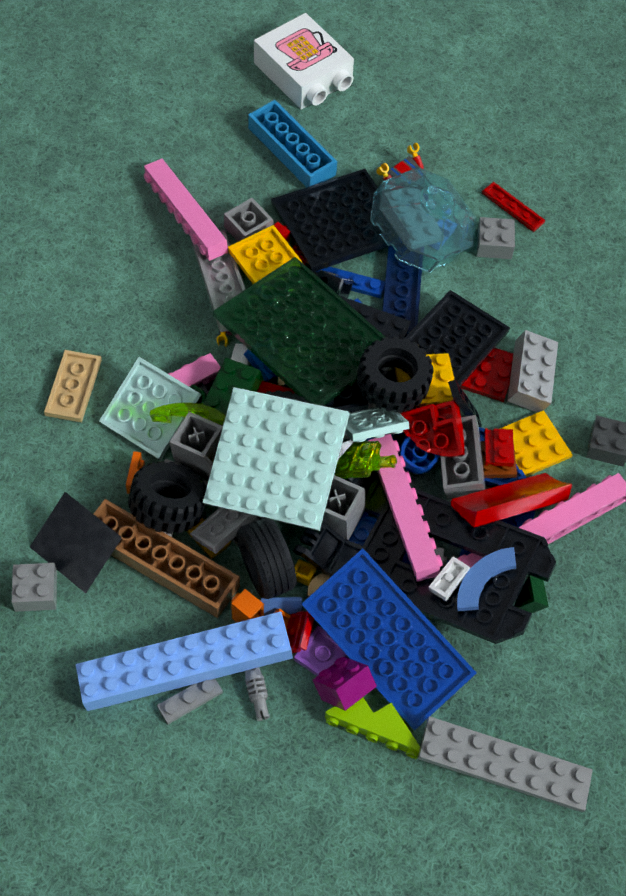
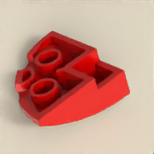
[400,400,464,457]

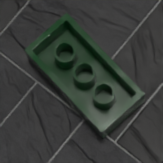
[198,358,263,426]

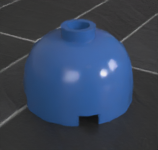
[400,437,439,474]

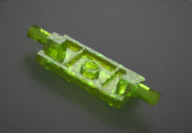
[334,441,397,478]

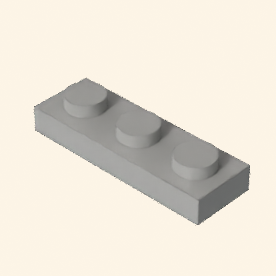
[157,679,223,725]

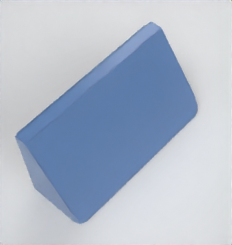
[261,597,302,616]

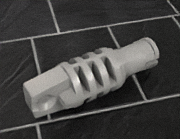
[245,667,270,721]

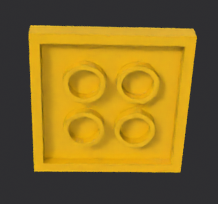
[228,225,302,288]
[394,353,454,407]
[499,410,573,477]

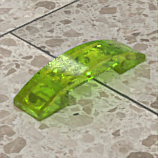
[150,403,226,426]

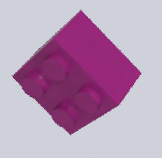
[312,656,377,711]

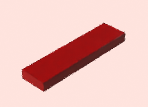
[482,182,545,232]

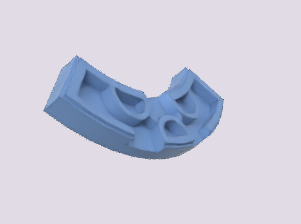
[457,547,516,611]

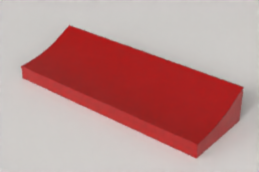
[451,473,572,527]

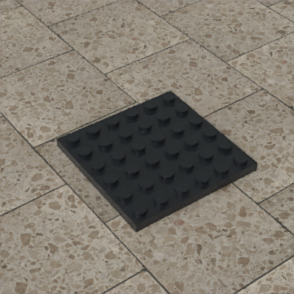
[271,169,409,271]

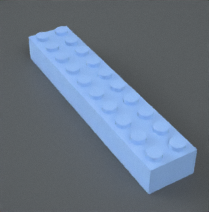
[76,612,293,711]

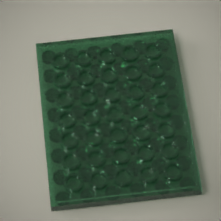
[213,257,385,406]

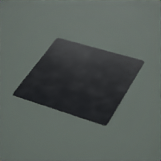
[30,492,122,594]

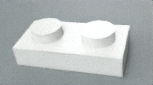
[429,557,470,601]

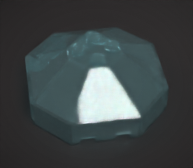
[370,167,477,272]

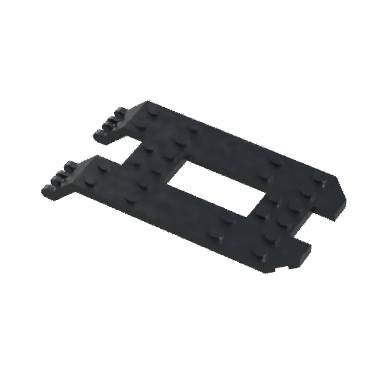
[293,454,556,644]

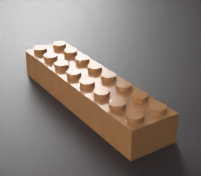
[94,499,240,618]

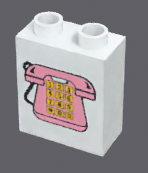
[254,13,354,109]

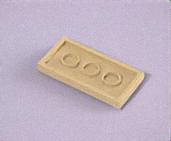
[44,350,102,423]

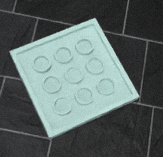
[99,357,201,460]

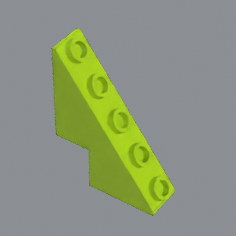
[325,697,420,759]

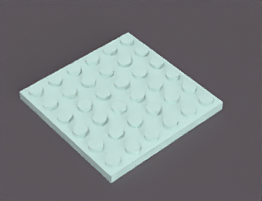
[203,387,350,531]

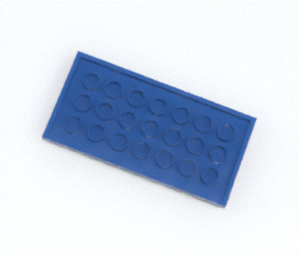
[302,548,477,731]

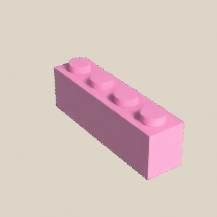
[168,353,221,387]

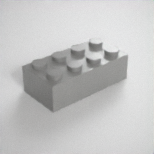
[507,330,558,412]
[441,415,485,499]

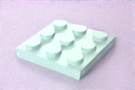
[345,407,409,442]

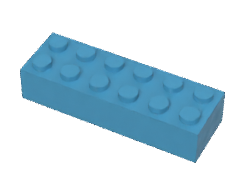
[248,100,337,187]

